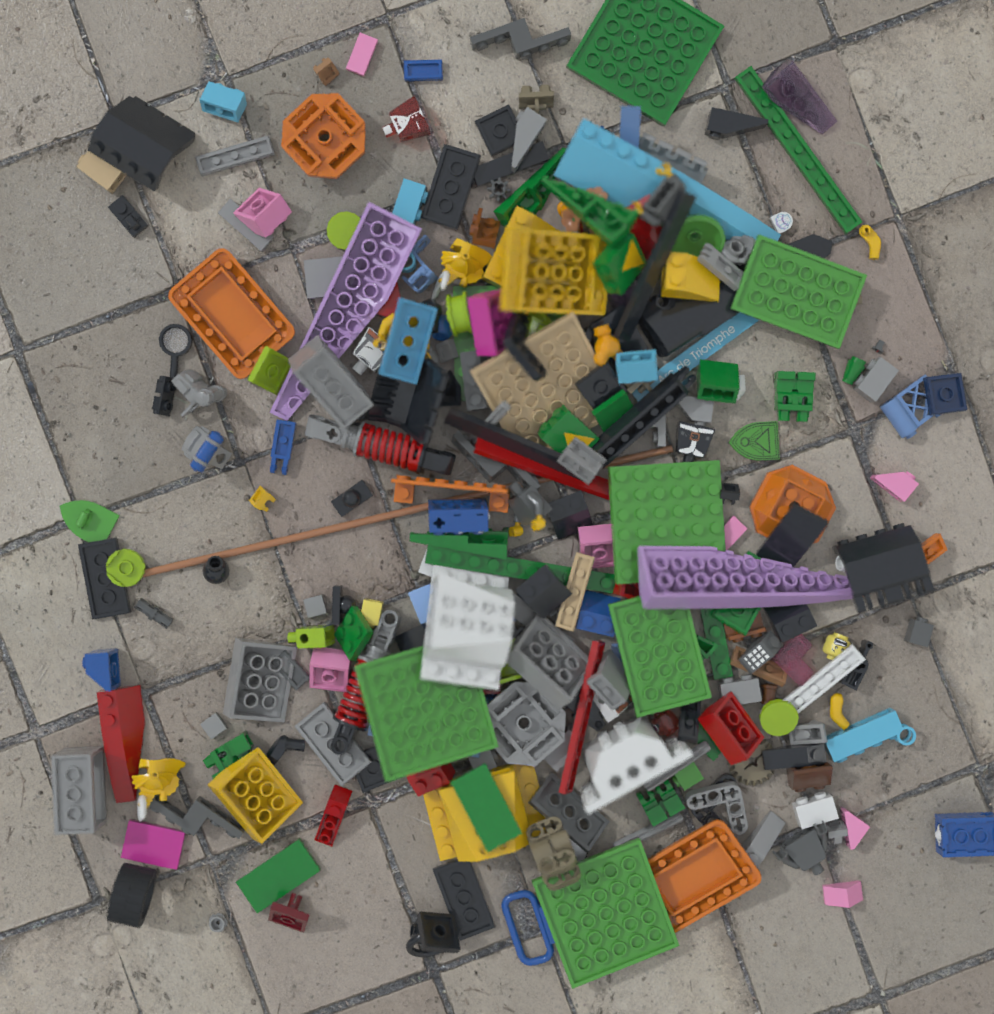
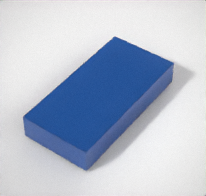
[404,59,443,82]

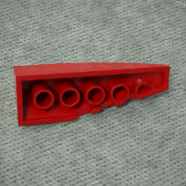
[96,685,145,803]

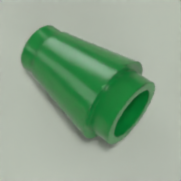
[842,356,866,385]

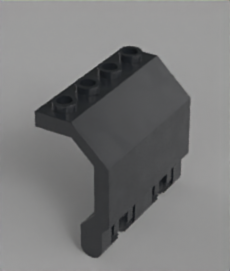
[833,523,934,614]

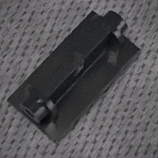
[152,376,176,417]

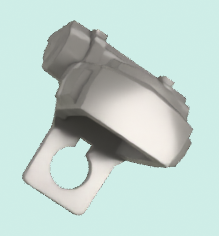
[171,369,227,417]

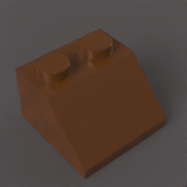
[786,762,833,792]

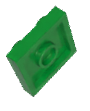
[334,606,374,661]

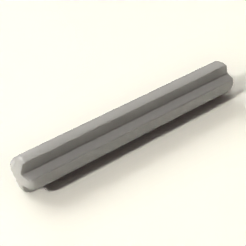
[469,401,511,445]
[643,741,711,791]
[613,812,684,847]

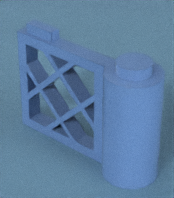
[880,374,942,439]

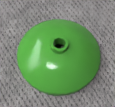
[671,215,725,257]

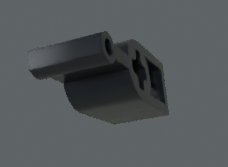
[839,639,873,691]

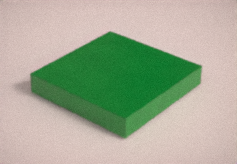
[591,390,633,432]

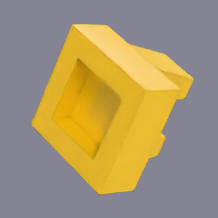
[249,486,276,512]

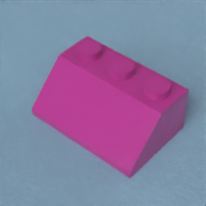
[467,289,513,356]

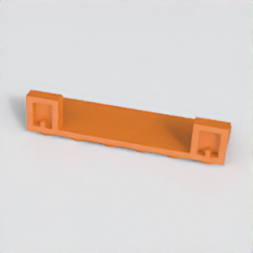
[391,475,510,513]

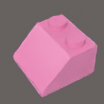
[233,187,292,238]
[578,524,614,569]
[310,647,352,692]

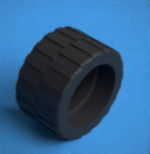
[107,863,157,928]

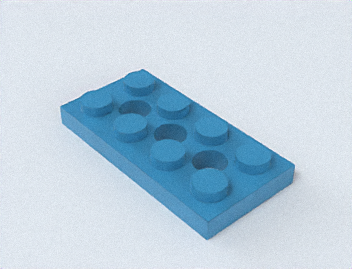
[378,297,438,385]

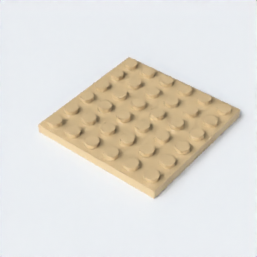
[470,312,598,450]

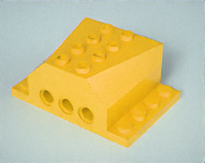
[500,227,607,316]
[423,764,547,862]

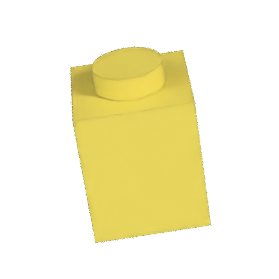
[361,598,384,628]

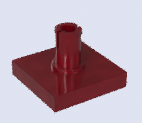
[268,893,310,933]

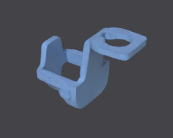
[401,235,438,294]

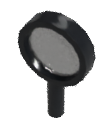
[159,324,193,378]

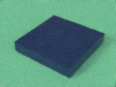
[923,373,968,416]

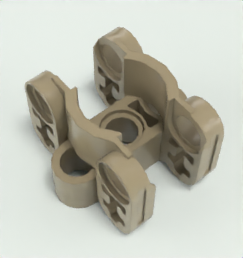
[526,817,581,891]

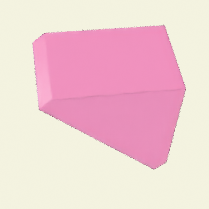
[840,807,870,850]
[822,880,863,908]

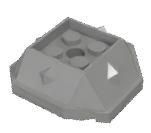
[487,681,566,767]

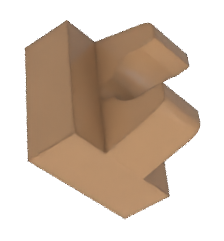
[313,58,340,86]

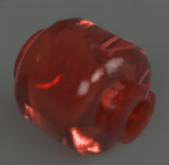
[651,709,679,737]

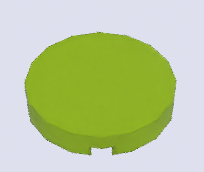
[327,211,360,251]
[106,548,146,587]
[759,699,799,736]

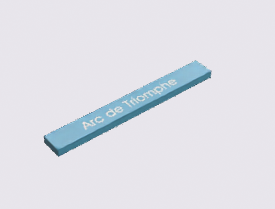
[632,313,759,402]

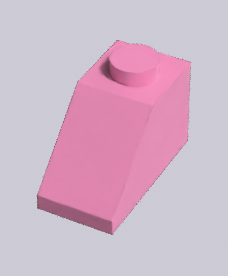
[870,471,919,502]

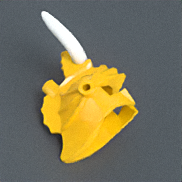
[432,238,492,300]
[132,758,186,822]

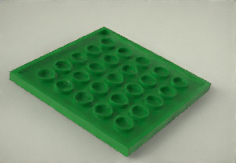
[566,0,724,127]

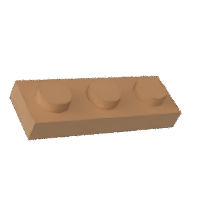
[730,646,789,687]

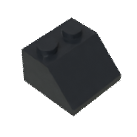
[548,490,593,540]
[516,564,572,619]
[762,604,817,643]

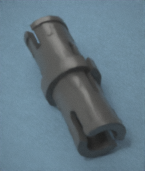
[134,598,174,629]

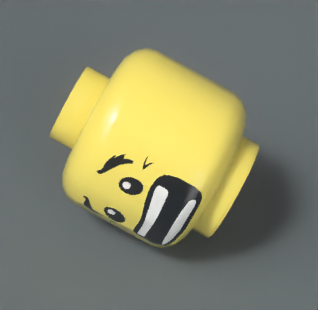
[822,632,851,660]

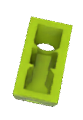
[287,624,336,648]

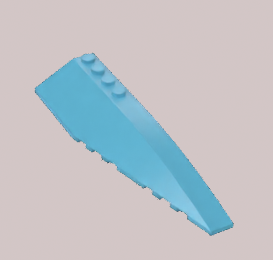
[553,118,781,241]

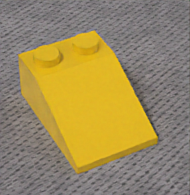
[661,252,720,302]

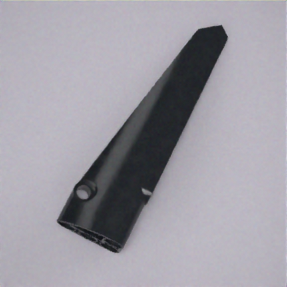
[638,234,832,357]

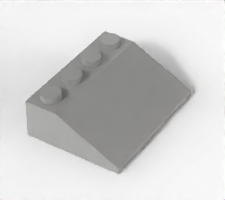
[506,614,589,710]
[223,638,297,722]

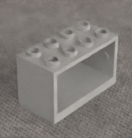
[288,335,374,430]
[51,746,107,835]

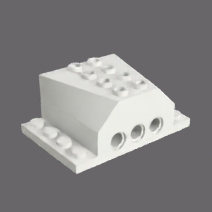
[420,565,515,691]
[579,716,693,814]

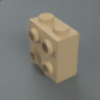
[76,151,127,194]

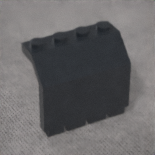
[88,96,195,191]
[365,353,449,444]

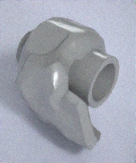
[721,235,755,266]

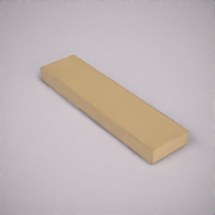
[555,552,595,632]

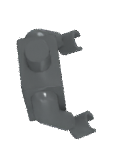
[773,820,828,875]

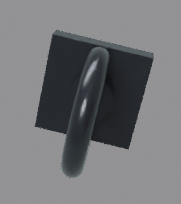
[406,911,461,957]

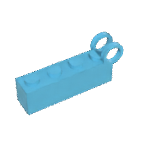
[392,178,429,273]
[824,708,916,763]

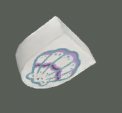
[769,212,793,234]

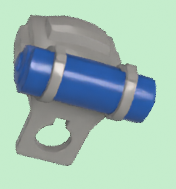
[181,426,232,472]

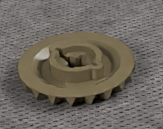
[727,739,775,786]

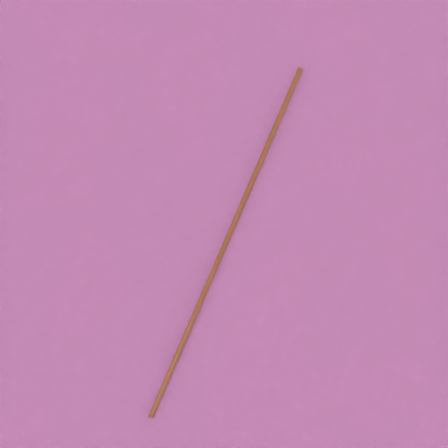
[143,445,673,578]

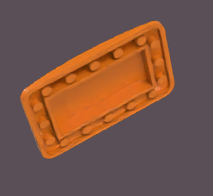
[168,248,295,379]
[648,819,761,933]

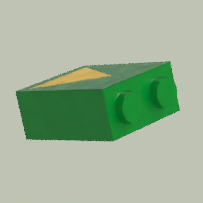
[593,233,647,295]
[537,405,600,453]

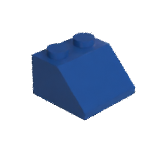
[575,590,621,637]
[82,648,121,692]

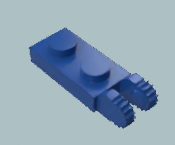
[270,419,297,475]

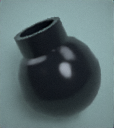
[202,556,230,584]

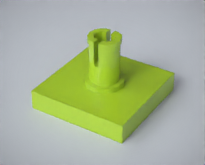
[248,346,291,395]

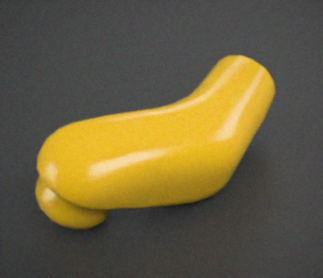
[859,225,881,260]
[830,693,850,730]

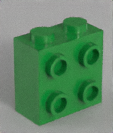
[696,359,740,404]

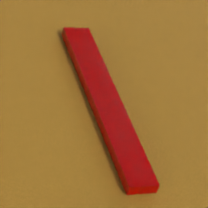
[473,437,610,500]
[559,640,606,794]

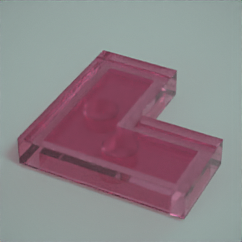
[773,634,814,686]

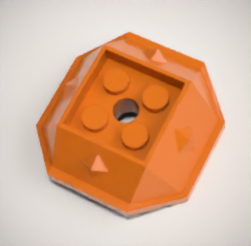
[281,93,365,179]
[749,465,836,544]

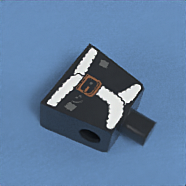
[675,421,715,462]

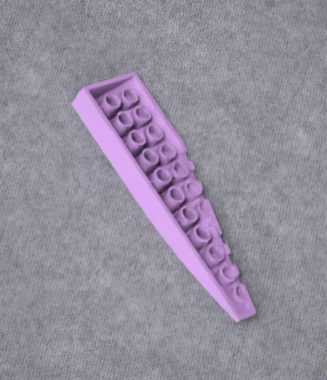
[270,202,422,421]
[638,546,852,609]

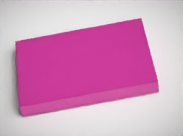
[121,819,186,870]

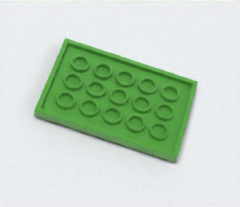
[730,234,867,349]
[608,596,712,718]

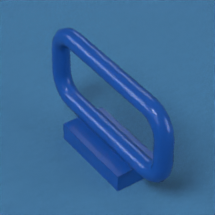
[501,890,555,966]

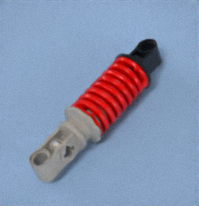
[305,415,456,475]
[331,610,401,755]

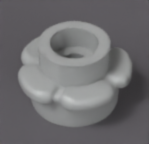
[209,913,228,932]

